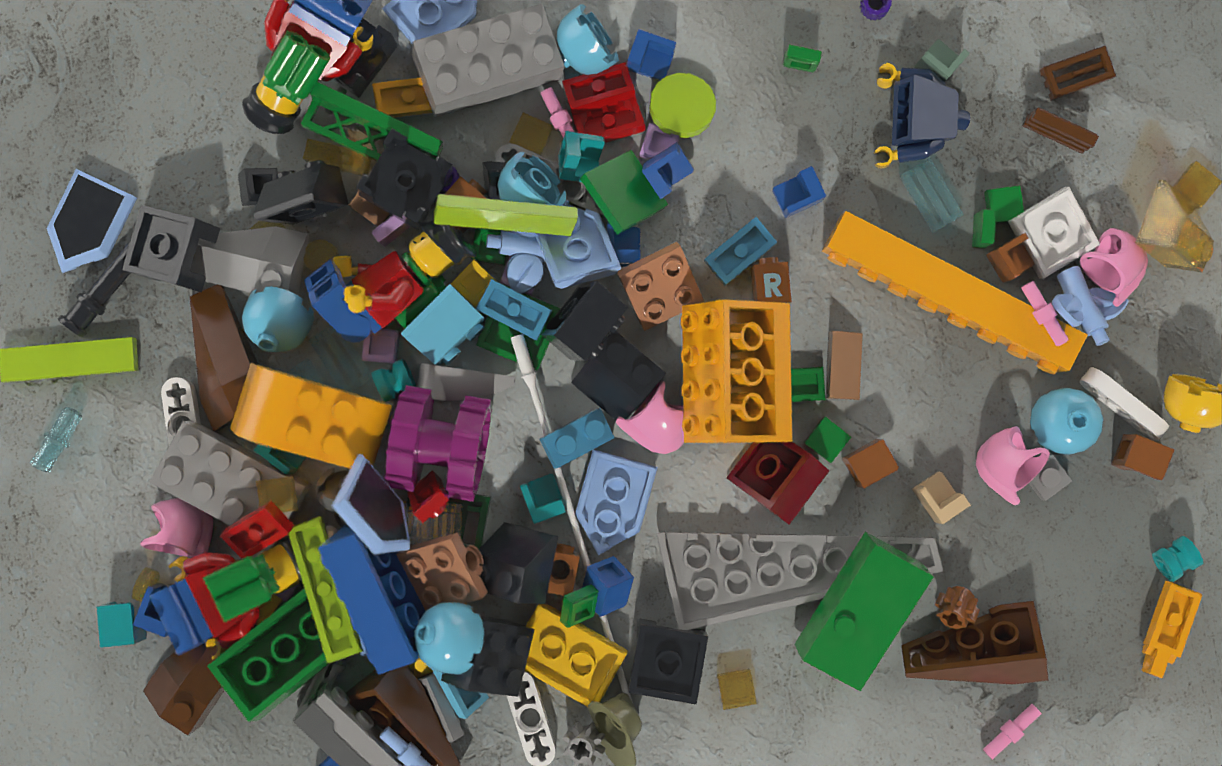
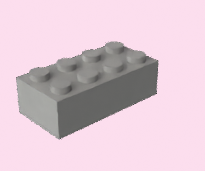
[412,4,565,118]
[149,421,312,547]

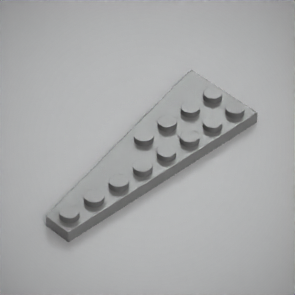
[656,532,943,630]

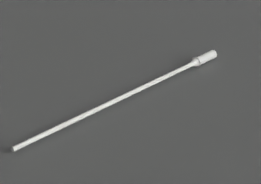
[511,334,633,703]

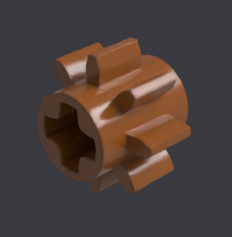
[935,586,980,629]

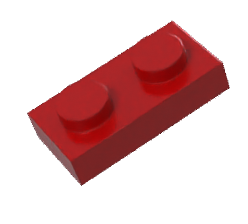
[407,470,449,524]
[220,500,295,559]

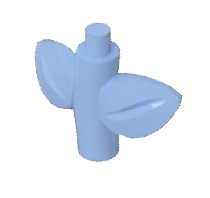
[486,231,545,295]
[1052,266,1129,346]

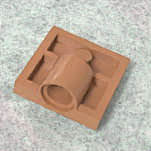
[617,242,704,331]
[396,533,487,610]

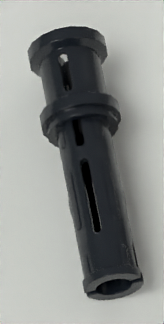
[58,244,131,337]

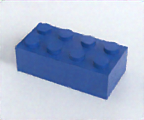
[318,524,426,675]

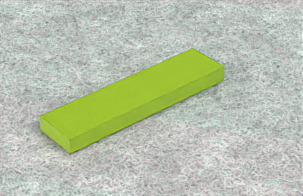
[434,194,578,236]
[0,337,139,383]
[288,517,363,663]

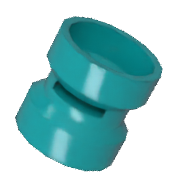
[372,359,417,402]
[1152,536,1204,582]

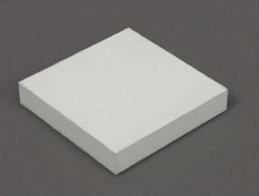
[1008,187,1100,279]

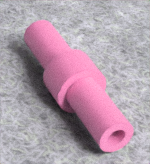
[540,87,575,138]
[1021,281,1069,346]
[982,704,1042,760]

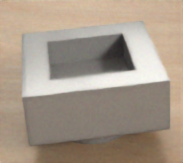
[1029,454,1072,501]

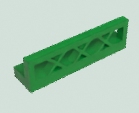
[301,82,443,162]

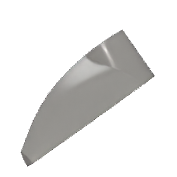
[417,363,515,401]

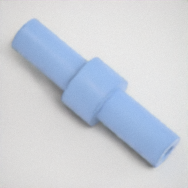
[379,726,432,766]

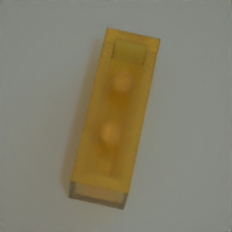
[303,138,372,176]

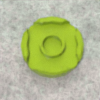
[649,73,716,138]

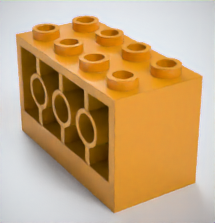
[681,299,792,443]

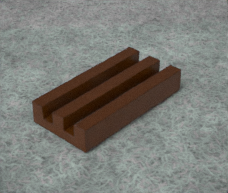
[1039,45,1116,101]
[1022,107,1099,154]

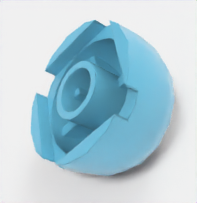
[556,4,619,75]
[497,152,566,206]
[242,286,314,352]
[1030,388,1104,455]
[415,603,484,674]

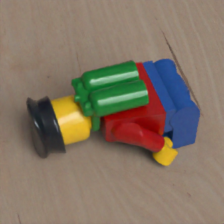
[242,0,373,134]
[304,220,477,343]
[149,536,304,659]

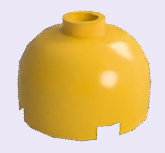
[1163,374,1222,433]

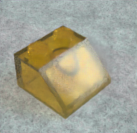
[1135,179,1214,273]

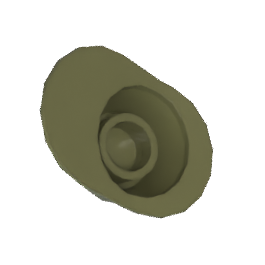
[588,693,642,766]

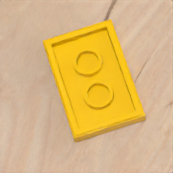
[525,603,628,707]

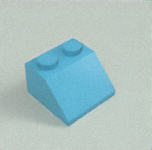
[400,284,486,366]

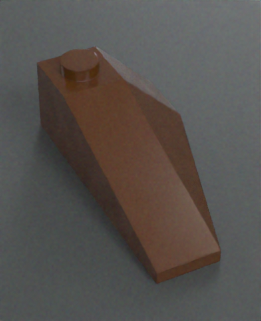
[190,284,259,432]
[901,601,1049,685]
[143,625,256,736]
[346,665,461,766]

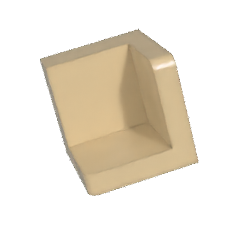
[912,472,971,524]

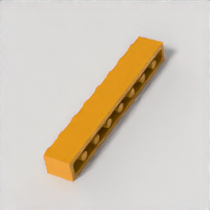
[822,211,1088,375]

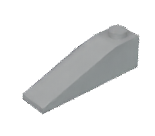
[190,226,310,295]

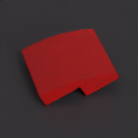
[562,62,646,143]

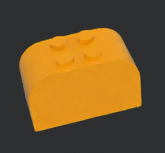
[230,363,392,468]

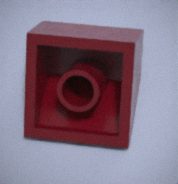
[726,442,829,525]

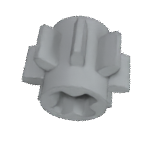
[563,721,606,766]

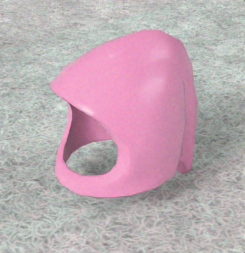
[1080,228,1148,307]
[616,381,684,454]
[976,426,1050,505]
[140,498,214,557]

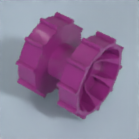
[385,385,492,502]

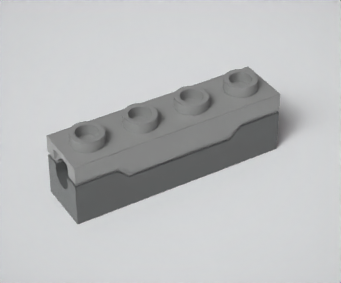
[293,682,405,766]

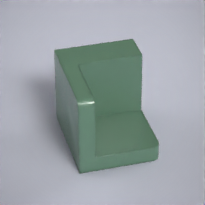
[914,39,970,82]

